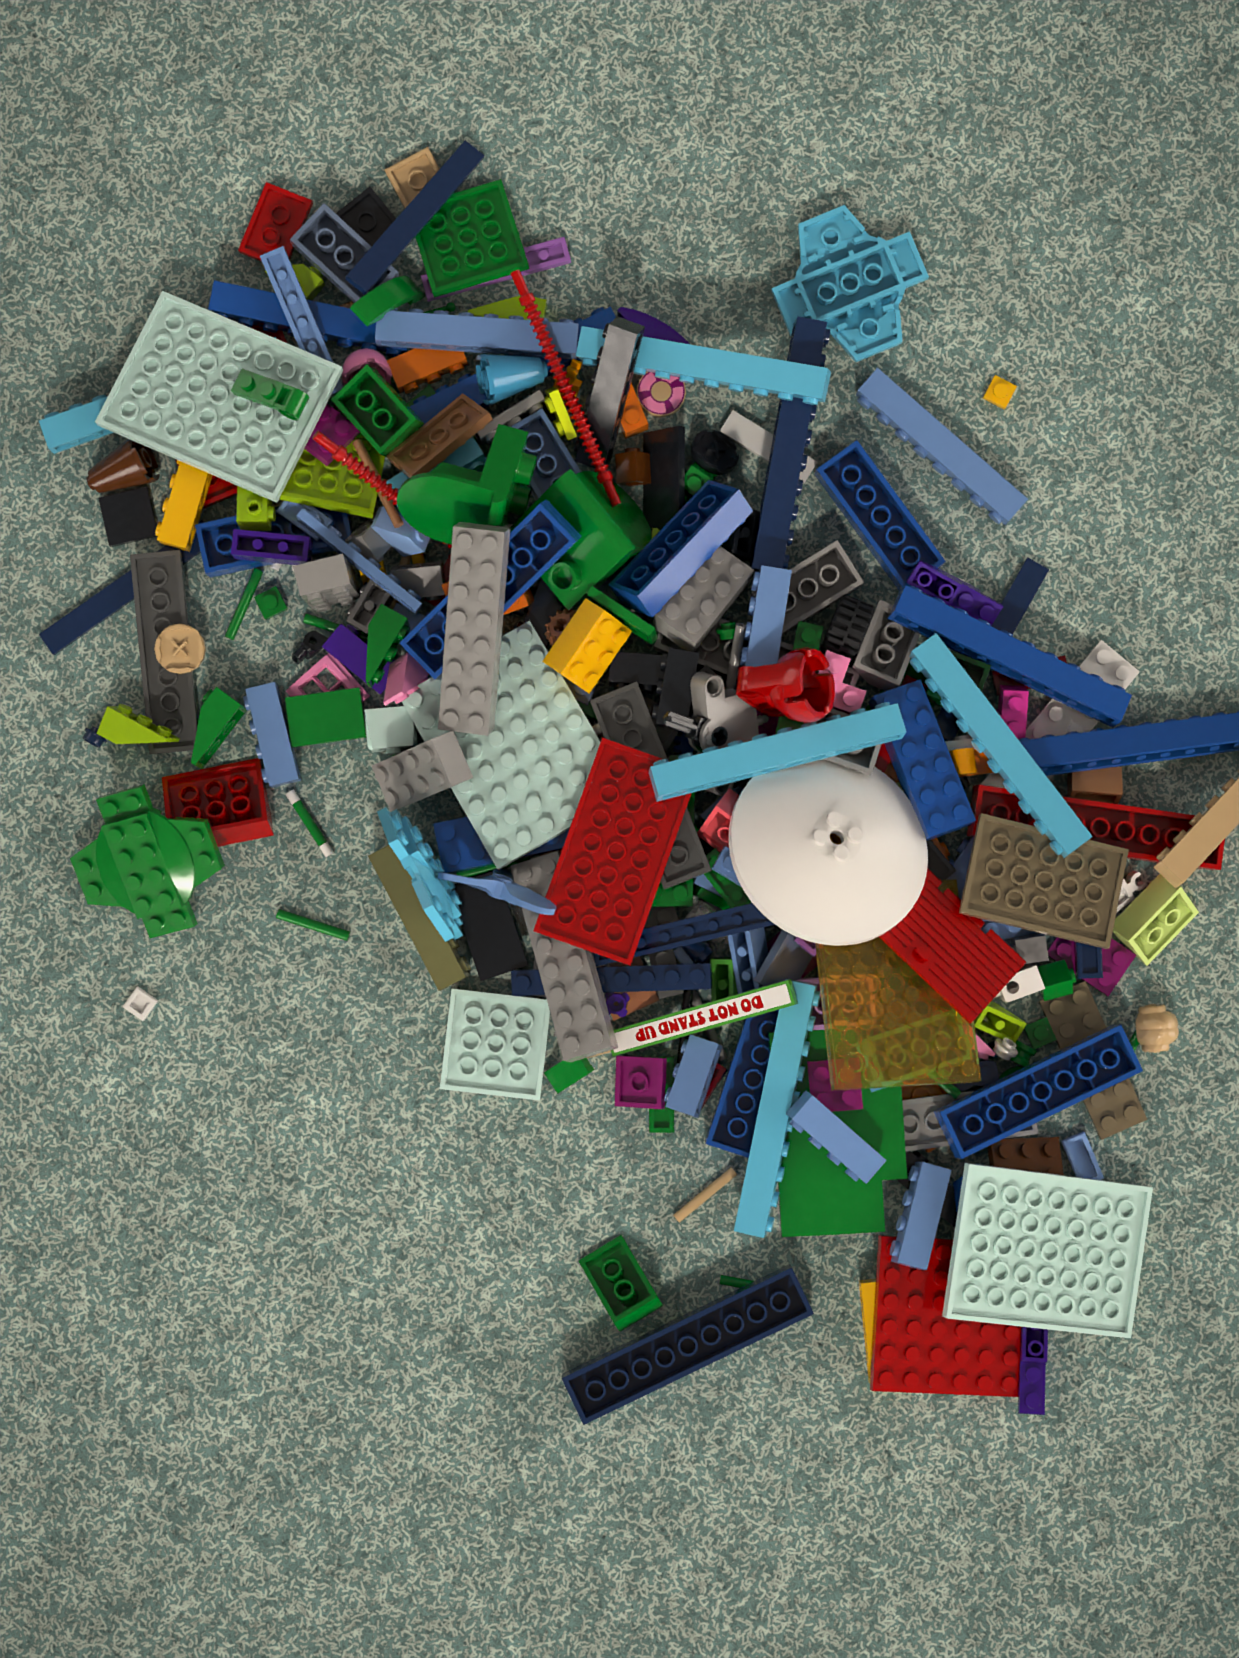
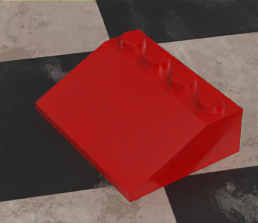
[162,758,274,847]

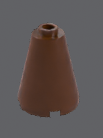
[86,439,160,493]

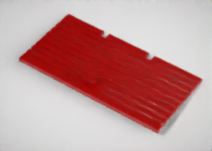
[879,868,1026,1024]

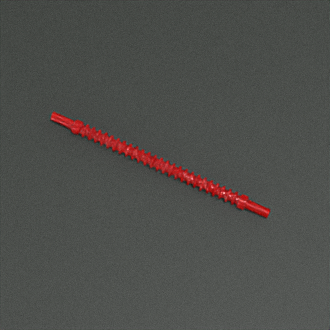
[312,431,452,548]

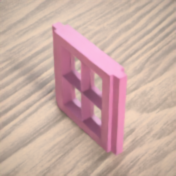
[286,653,370,704]

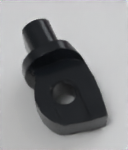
[292,631,328,665]

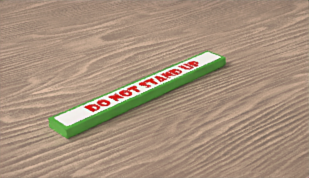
[611,979,798,1056]

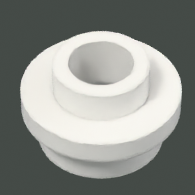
[993,1037,1018,1061]

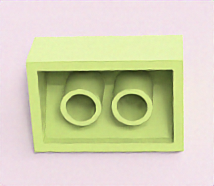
[1113,874,1199,966]

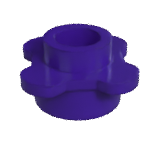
[605,992,630,1017]

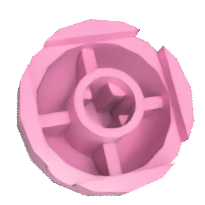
[342,348,392,386]

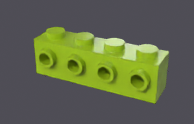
[236,486,276,531]

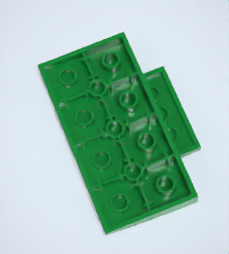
[768,1027,907,1237]

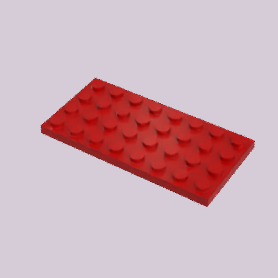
[533,737,692,966]

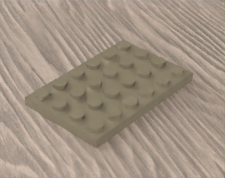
[959,813,1129,949]

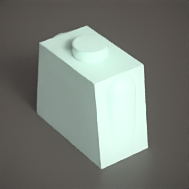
[364,706,418,755]

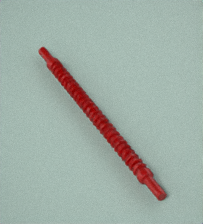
[510,270,621,507]

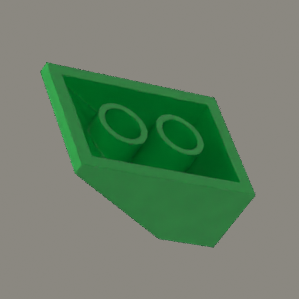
[191,687,247,769]
[578,1235,663,1332]

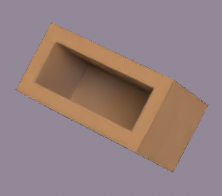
[1067,767,1123,804]

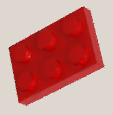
[238,182,313,262]

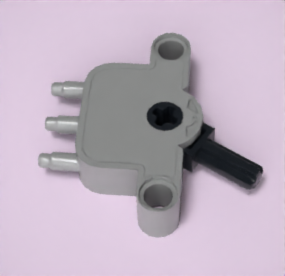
[662,672,768,796]

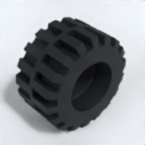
[821,594,874,664]

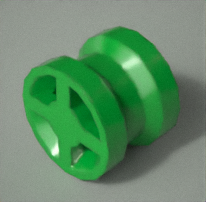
[1010,1040,1037,1067]

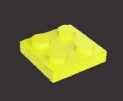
[544,387,577,440]

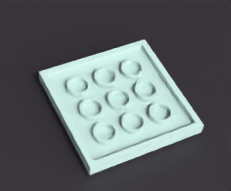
[440,988,550,1101]

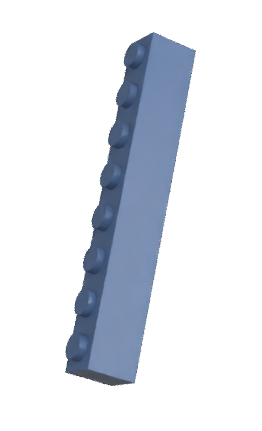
[375,308,579,359]
[856,368,1028,525]

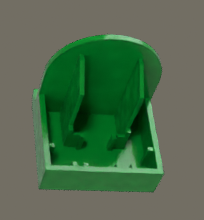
[397,424,537,545]
[510,469,652,610]

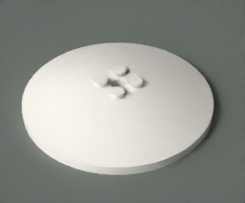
[728,759,928,946]

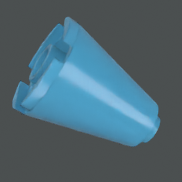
[476,354,548,405]

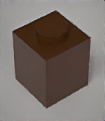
[615,448,651,487]

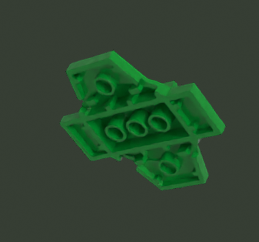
[70,784,225,938]

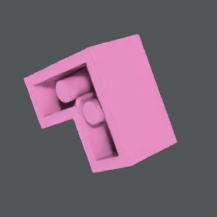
[817,650,866,715]

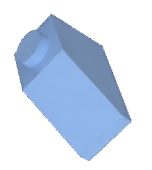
[371,506,430,557]

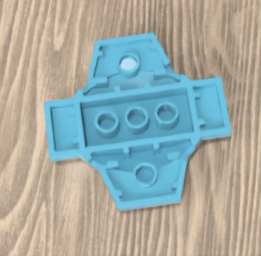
[771,205,929,363]
[377,807,463,942]

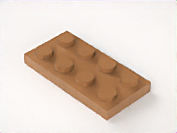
[386,393,493,478]

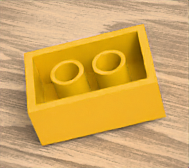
[542,598,632,694]

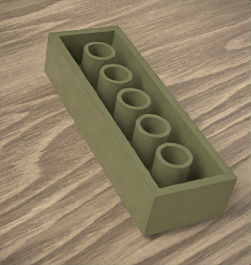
[368,845,472,991]

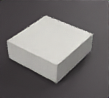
[123,986,159,1021]

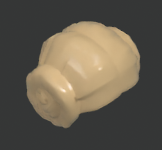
[1135,1004,1179,1053]

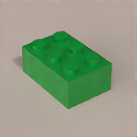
[331,364,425,457]

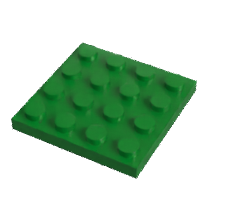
[415,179,529,298]

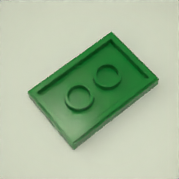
[587,586,658,645]
[285,687,367,748]

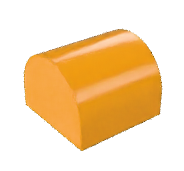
[949,748,977,776]

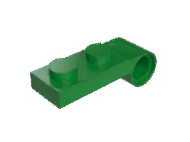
[231,369,310,421]

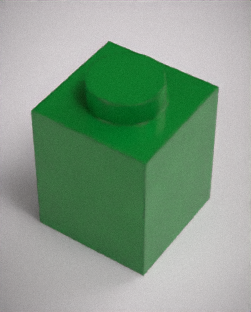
[1037,960,1076,1001]

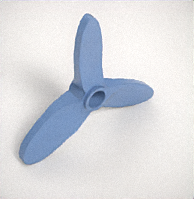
[437,868,556,915]

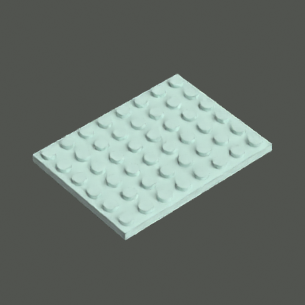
[95,291,343,503]
[402,620,600,870]
[942,1163,1153,1338]

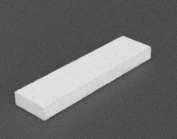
[720,410,817,484]

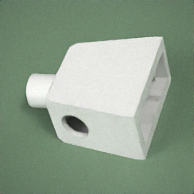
[995,963,1045,1003]

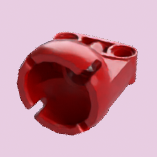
[736,647,835,723]

